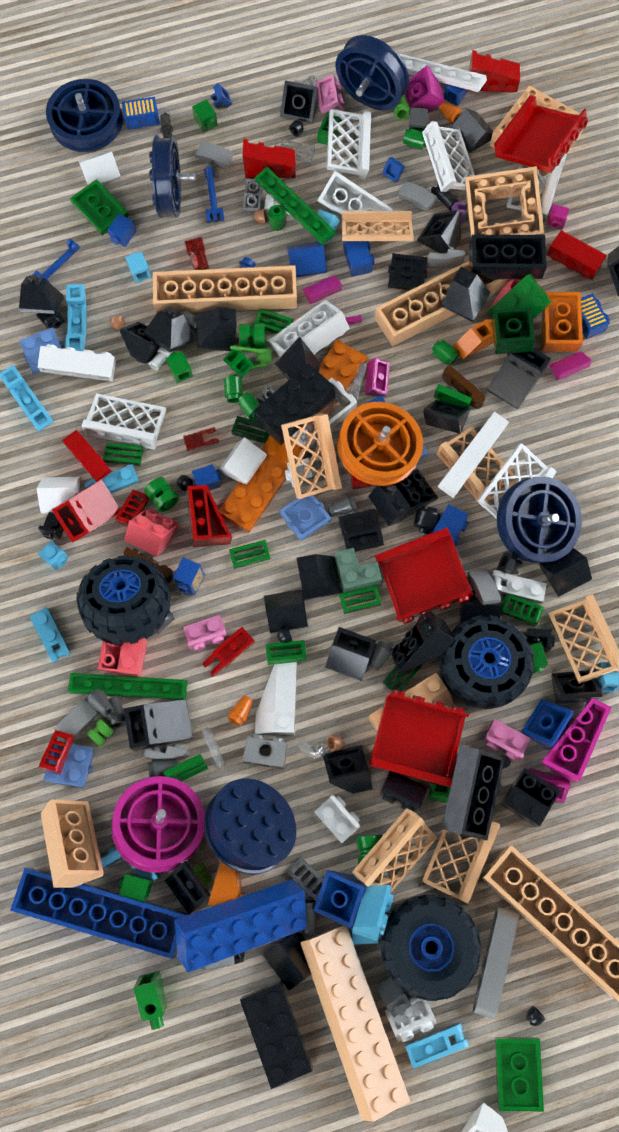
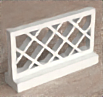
[327,109,371,180]
[422,121,475,192]
[506,154,567,220]
[82,393,167,450]
[477,443,557,519]

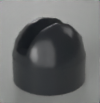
[289,120,304,137]
[176,475,193,491]
[277,627,293,643]
[526,1005,546,1026]

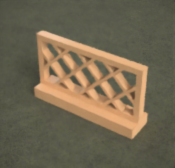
[342,211,414,241]
[281,413,342,499]
[436,426,516,508]
[548,594,619,684]
[352,808,437,894]
[422,821,500,905]

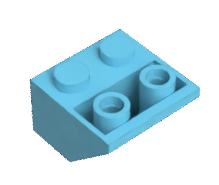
[353,885,394,941]

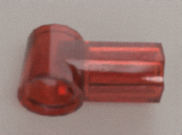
[184,237,209,270]

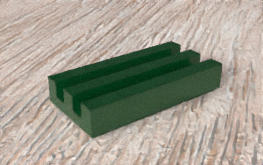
[231,416,270,444]
[382,664,422,692]

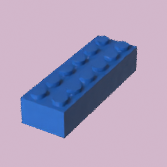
[175,879,306,973]

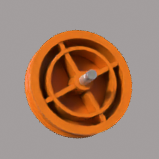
[337,402,423,486]

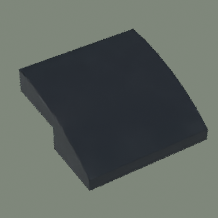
[338,509,384,552]
[164,861,211,915]

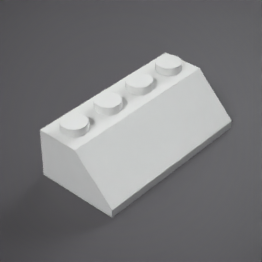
[268,299,350,357]

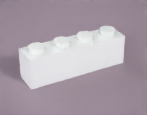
[38,344,116,382]

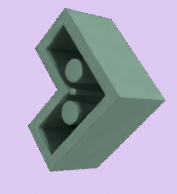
[335,548,382,593]

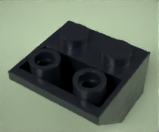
[325,627,376,681]
[500,768,561,827]
[379,771,428,812]

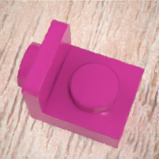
[546,204,569,229]

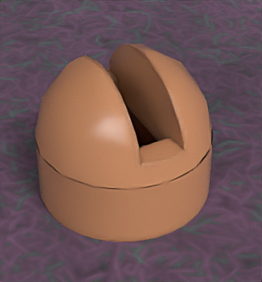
[253,209,267,224]
[110,316,125,331]
[327,734,344,751]

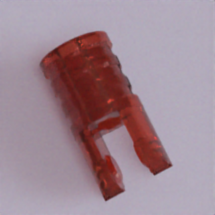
[183,427,219,452]

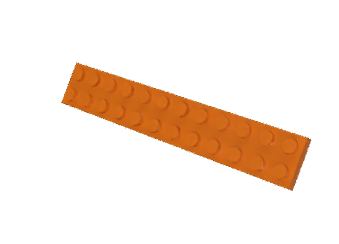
[219,340,368,533]

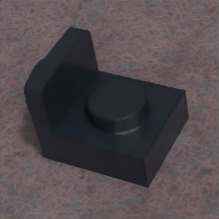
[36,311,64,329]
[38,512,64,540]
[524,628,555,652]

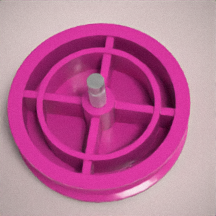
[112,776,205,873]

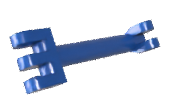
[204,166,224,223]
[32,239,80,283]

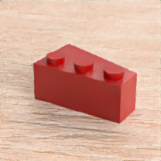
[468,50,520,92]
[242,138,296,179]
[187,485,232,547]

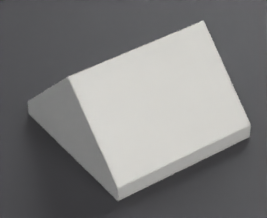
[79,150,121,185]
[219,437,267,485]
[37,477,80,514]

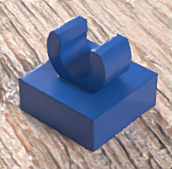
[211,83,232,108]
[382,157,405,183]

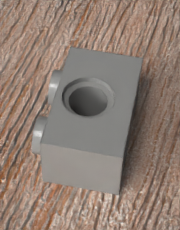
[243,734,287,769]

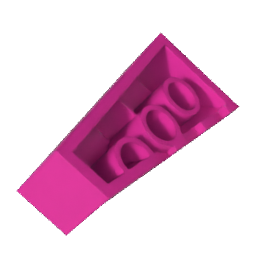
[541,698,612,783]

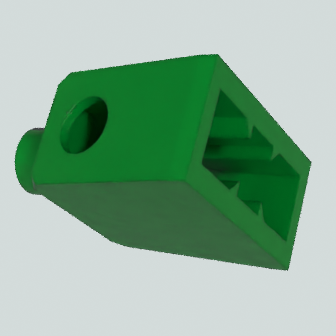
[133,971,167,1030]

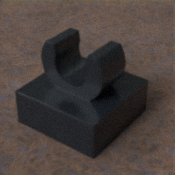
[496,552,522,574]

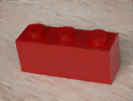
[547,230,607,280]

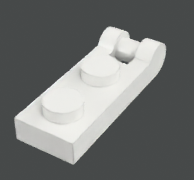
[492,570,547,604]

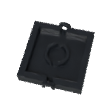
[388,253,428,290]

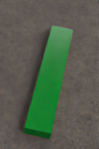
[254,167,336,246]
[68,673,188,700]

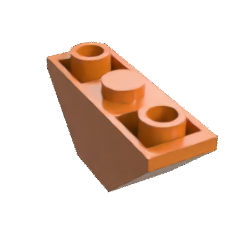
[453,319,494,360]

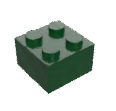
[492,307,535,354]

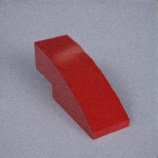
[61,430,112,482]

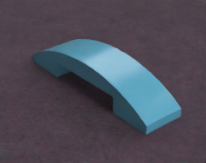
[65,284,87,352]
[0,365,54,432]

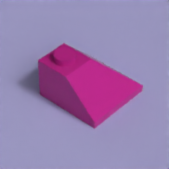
[404,65,444,112]

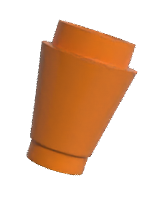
[439,101,462,124]
[228,695,254,726]

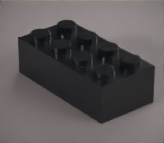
[469,235,547,279]
[253,363,335,445]
[442,746,505,840]
[240,980,313,1089]

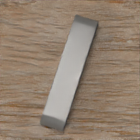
[473,906,519,1019]

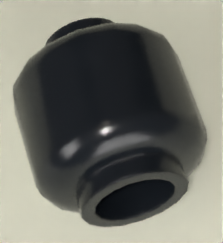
[414,505,441,534]

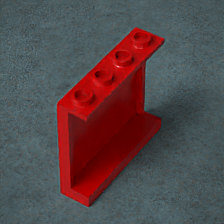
[494,95,588,173]
[374,528,473,624]
[369,690,469,787]

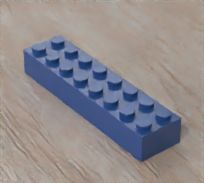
[10,868,188,959]

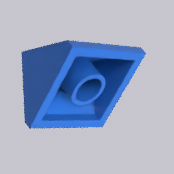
[287,241,327,277]
[521,699,574,750]
[313,870,366,928]

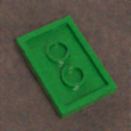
[70,179,129,236]
[488,274,553,319]
[495,1037,544,1112]

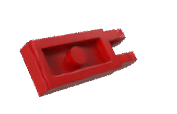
[202,627,255,677]

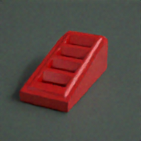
[115,489,149,527]
[39,730,75,775]

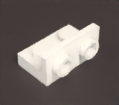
[315,795,360,844]
[385,997,437,1042]

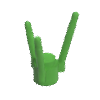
[230,346,271,373]

